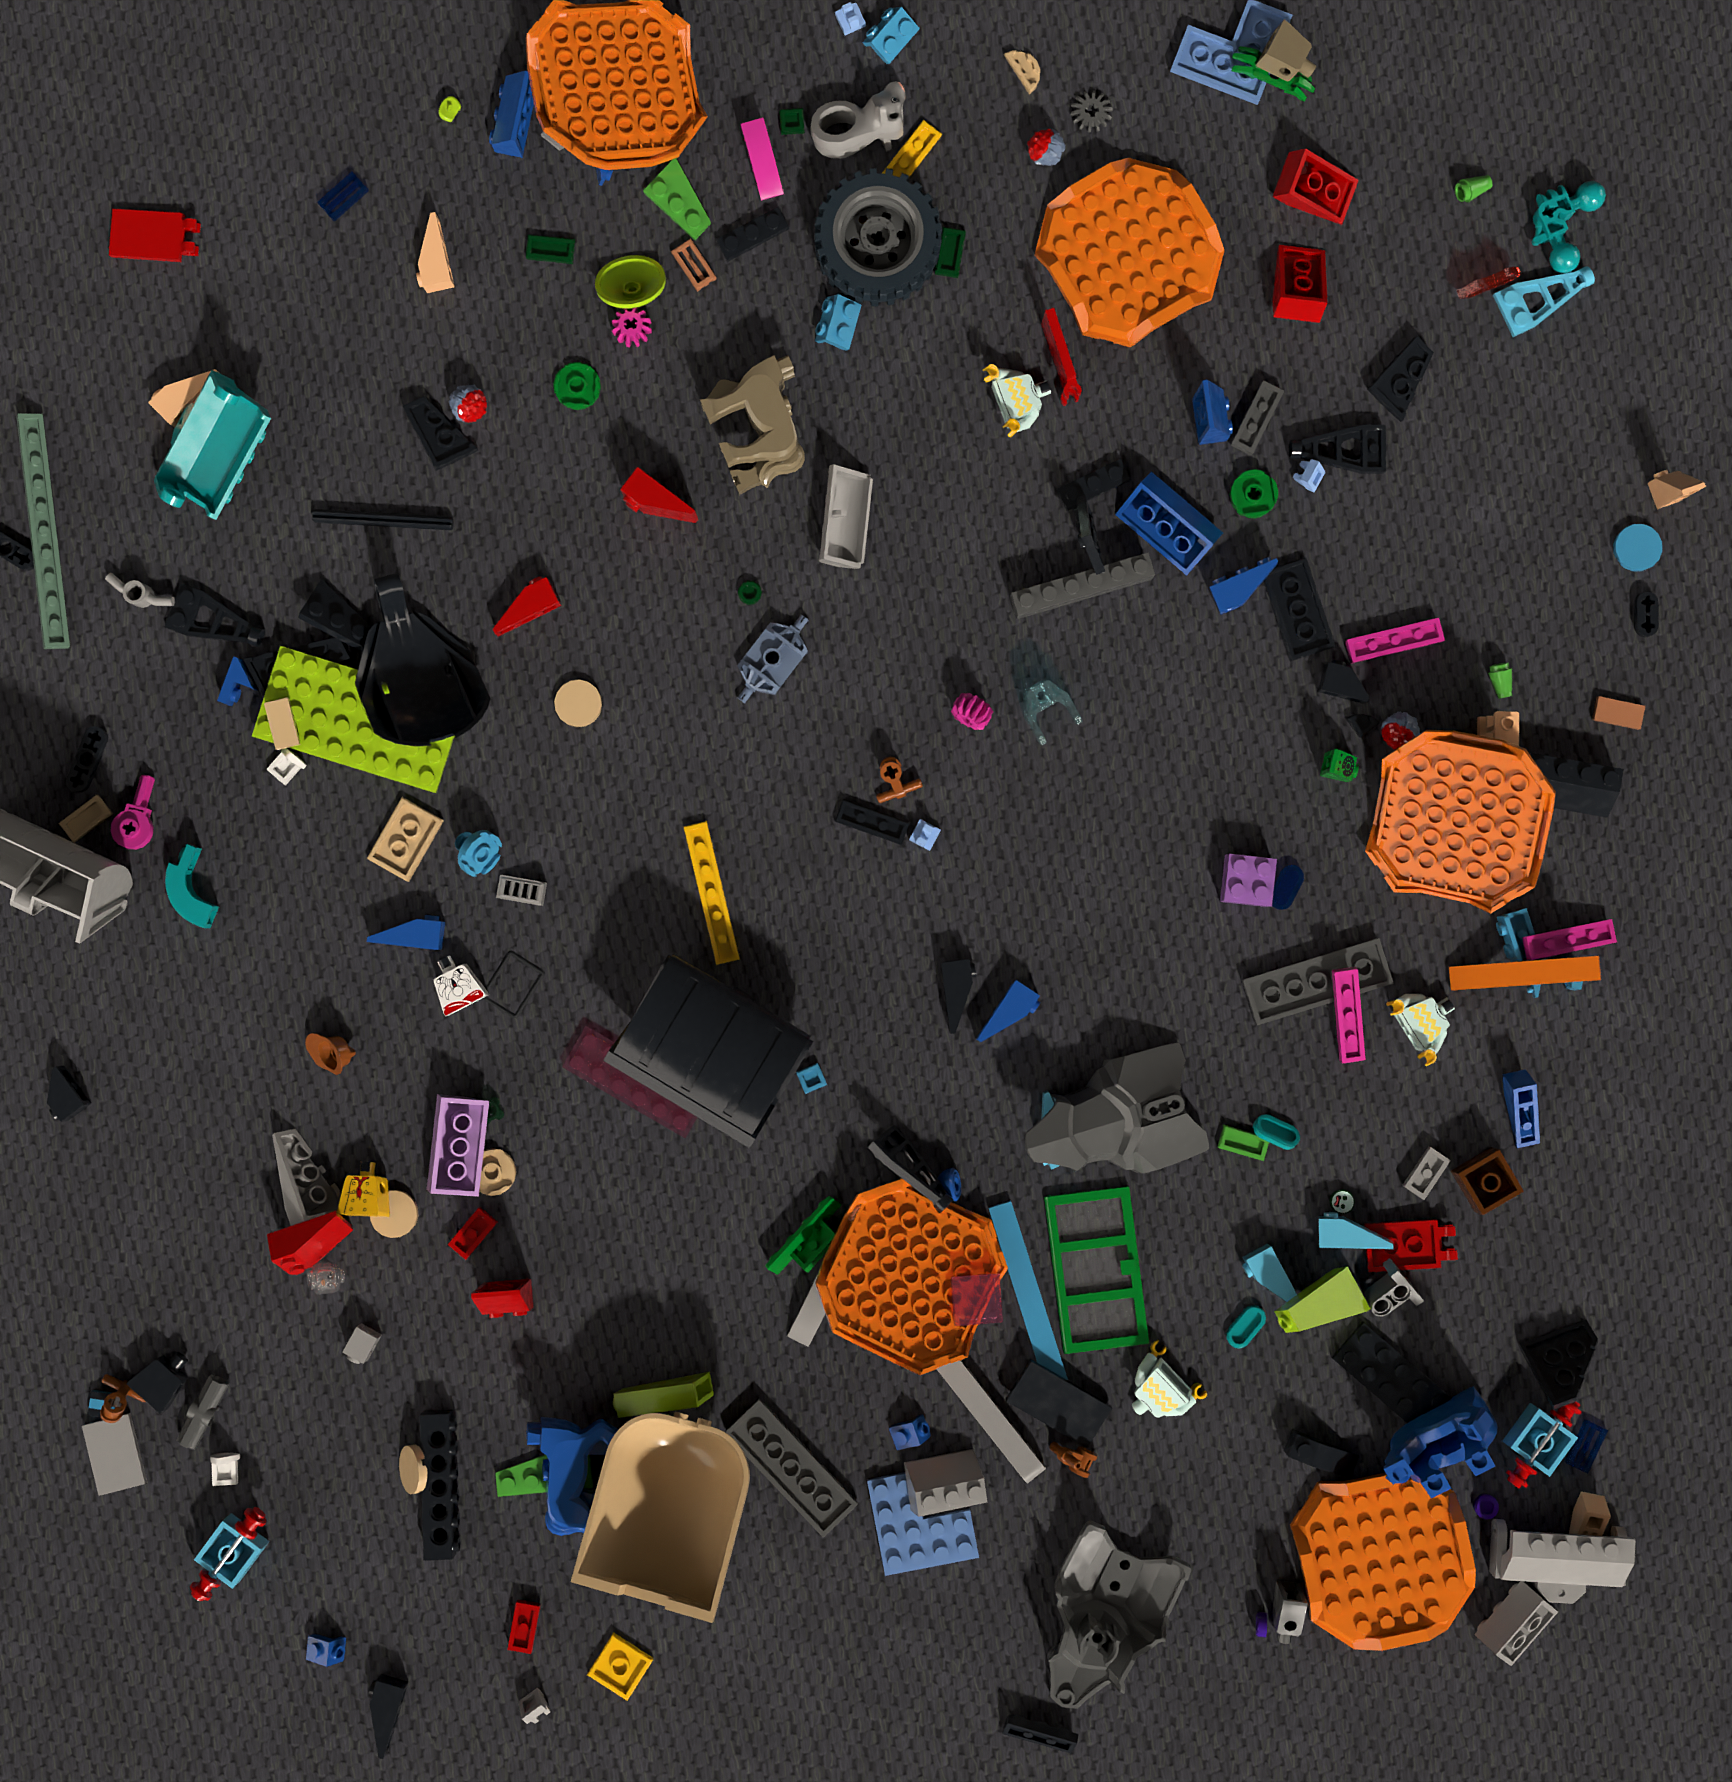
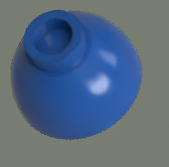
[938,1168,961,1201]

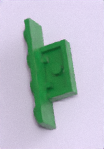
[765,1196,842,1275]

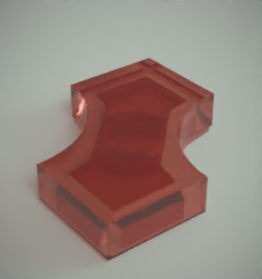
[1457,266,1521,299]

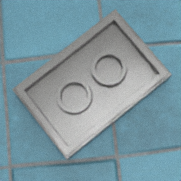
[82,1413,147,1496]

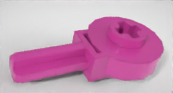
[111,775,155,850]

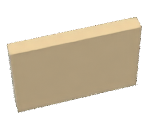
[367,797,444,882]

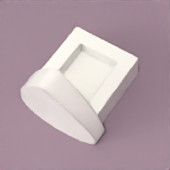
[267,748,307,785]
[210,1453,240,1486]

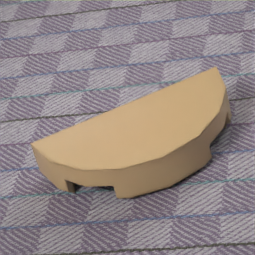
[1004,50,1040,95]

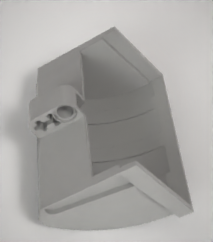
[0,809,133,944]

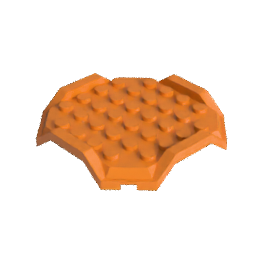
[526,0,708,170]
[1035,158,1224,347]
[1365,730,1556,914]
[815,1178,1008,1375]
[1290,1473,1476,1651]

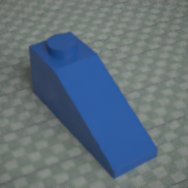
[367,915,445,950]
[976,980,1040,1042]
[1503,1069,1540,1148]

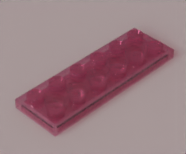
[562,1026,698,1138]

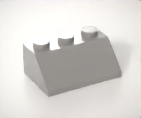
[904,1449,987,1517]
[1474,1581,1558,1666]

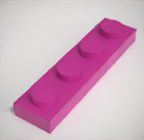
[1345,618,1445,664]
[1522,919,1617,961]
[1332,967,1365,1064]

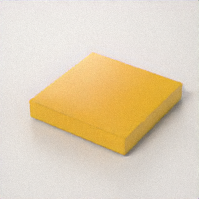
[587,1632,654,1701]

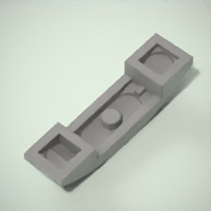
[787,1269,825,1347]

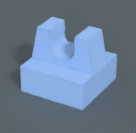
[835,2,866,35]
[1293,459,1325,492]
[909,819,941,851]

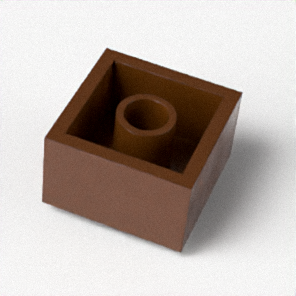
[1451,1147,1524,1216]

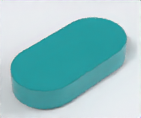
[1253,1114,1300,1150]
[1226,1305,1266,1348]

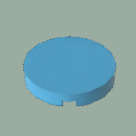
[1613,524,1662,571]

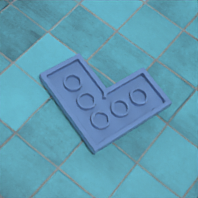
[1170,0,1292,105]
[867,1472,979,1576]

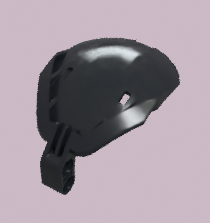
[355,573,491,747]

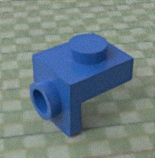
[889,1414,931,1450]
[306,1634,346,1667]

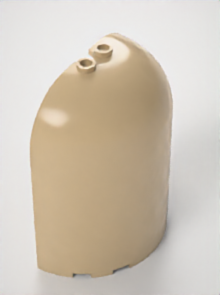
[571,1412,750,1623]

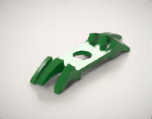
[1231,46,1315,102]

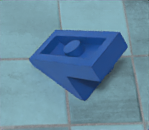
[217,656,258,706]

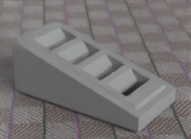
[496,875,547,906]

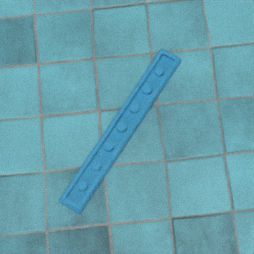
[988,1200,1068,1380]

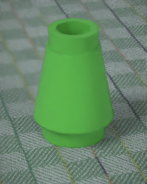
[1455,175,1492,202]
[1488,662,1512,699]

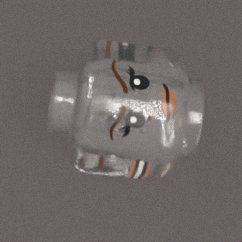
[307,1262,345,1295]

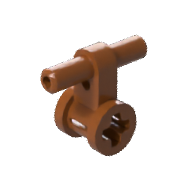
[876,756,923,803]
[100,1374,146,1423]
[1049,1442,1098,1478]

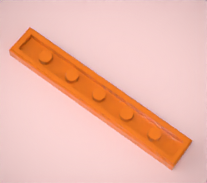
[1449,956,1601,990]

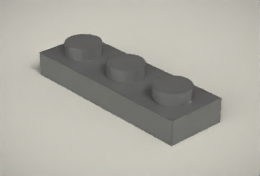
[1230,380,1284,456]

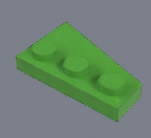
[643,158,711,240]

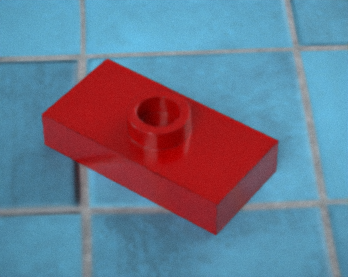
[448,1207,498,1260]
[507,1599,541,1654]

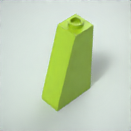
[1274,1267,1370,1333]
[613,1372,714,1418]

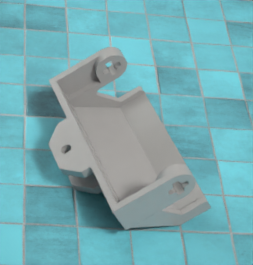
[1489,1519,1636,1604]

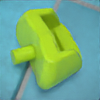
[438,96,462,122]

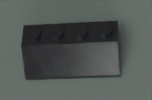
[1529,752,1624,818]

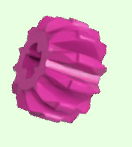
[612,308,652,347]
[951,693,993,730]

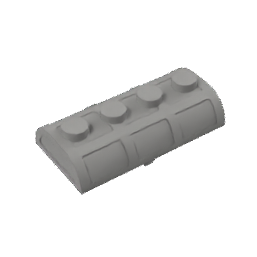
[819,464,873,569]

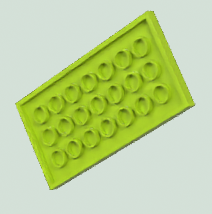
[252,646,454,793]

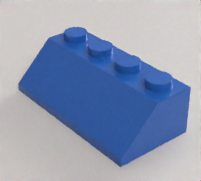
[1115,472,1223,575]

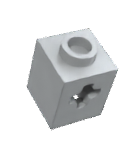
[342,1323,382,1364]

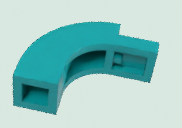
[165,844,219,928]

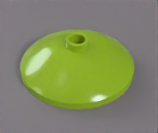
[595,255,666,309]

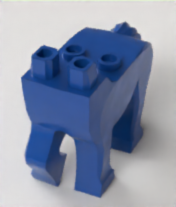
[1384,1386,1497,1498]
[526,1417,619,1536]

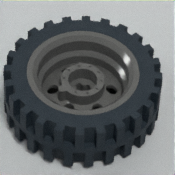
[814,168,942,306]

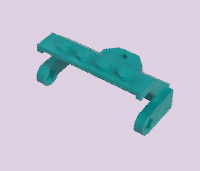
[154,370,271,520]

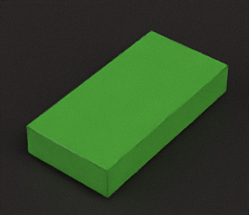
[1217,1125,1269,1161]

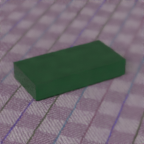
[935,227,966,278]
[526,234,576,264]

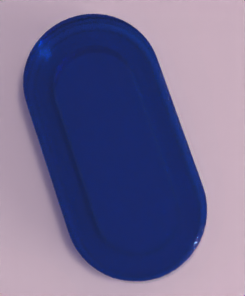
[1272,865,1304,910]

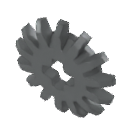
[1070,90,1113,133]

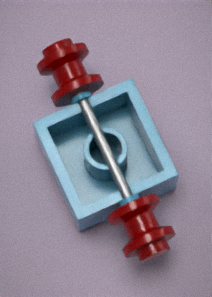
[1502,1402,1582,1489]
[190,1507,270,1601]

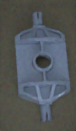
[737,615,809,704]

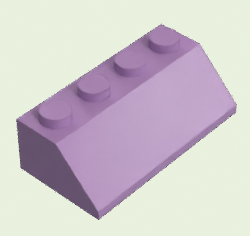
[427,1094,489,1196]

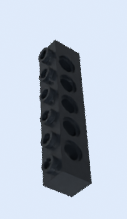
[420,1410,461,1561]

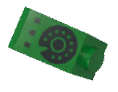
[1320,749,1359,782]

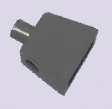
[1271,1580,1308,1644]

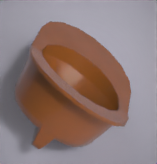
[305,1033,356,1075]

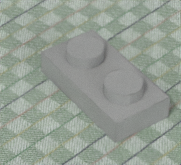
[1402,1146,1451,1200]

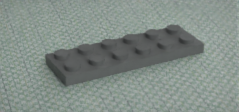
[1242,938,1394,1025]
[725,1398,858,1538]

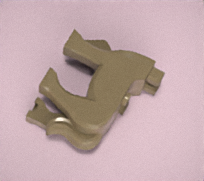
[700,355,805,495]

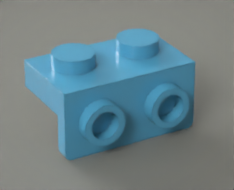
[863,7,920,64]
[815,294,862,350]
[1496,908,1535,962]

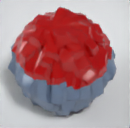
[1027,128,1066,166]
[449,385,487,423]
[1381,711,1420,750]

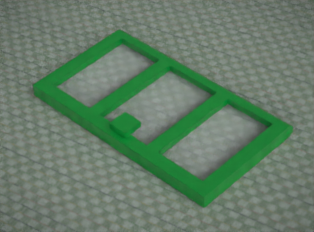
[1044,1186,1149,1354]

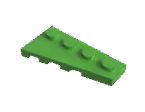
[496,1454,593,1497]

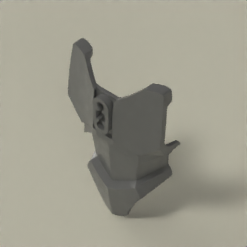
[1025,1043,1209,1173]
[1047,1520,1191,1709]

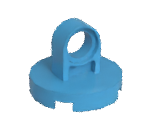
[455,830,502,877]

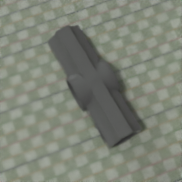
[176,1374,230,1449]

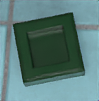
[780,108,805,135]

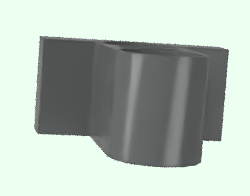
[1364,1258,1424,1317]

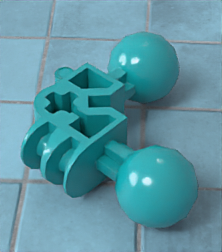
[1532,181,1606,273]

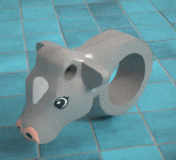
[811,81,905,159]

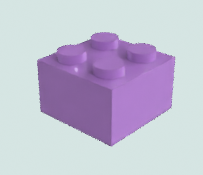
[1220,854,1277,907]

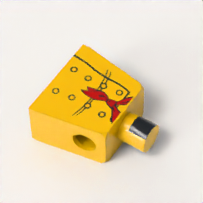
[337,1162,390,1217]

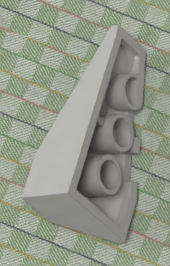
[272,1129,341,1226]

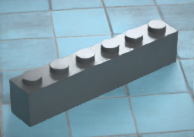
[1010,552,1155,620]

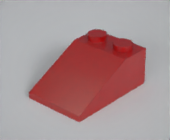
[1272,148,1359,225]
[1273,245,1328,323]
[620,467,698,523]
[267,1211,353,1275]
[471,1279,533,1318]

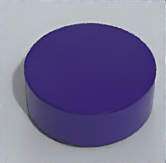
[1473,1494,1499,1519]
[1256,1611,1267,1638]

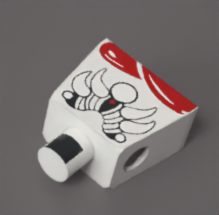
[434,956,489,1016]

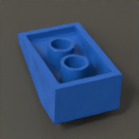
[1192,380,1233,445]

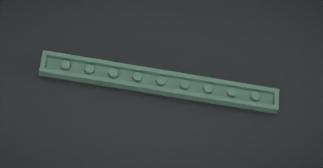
[16,413,70,649]

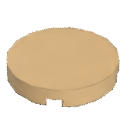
[554,680,602,727]
[479,1148,516,1196]
[370,1190,418,1238]
[399,1444,427,1494]

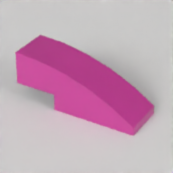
[741,118,784,201]

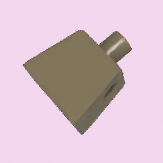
[1256,19,1316,81]

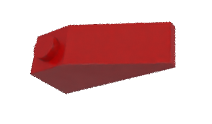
[493,576,562,636]

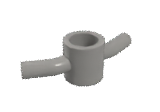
[105,573,175,608]

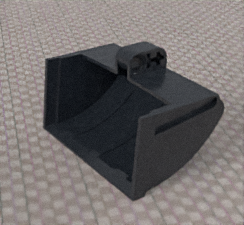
[603,954,814,1148]

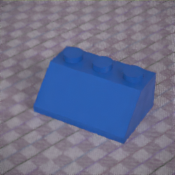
[489,71,534,158]

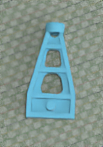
[1493,266,1595,337]

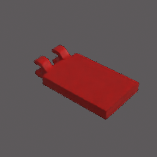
[109,209,201,262]
[1041,308,1082,406]
[1364,1219,1458,1272]

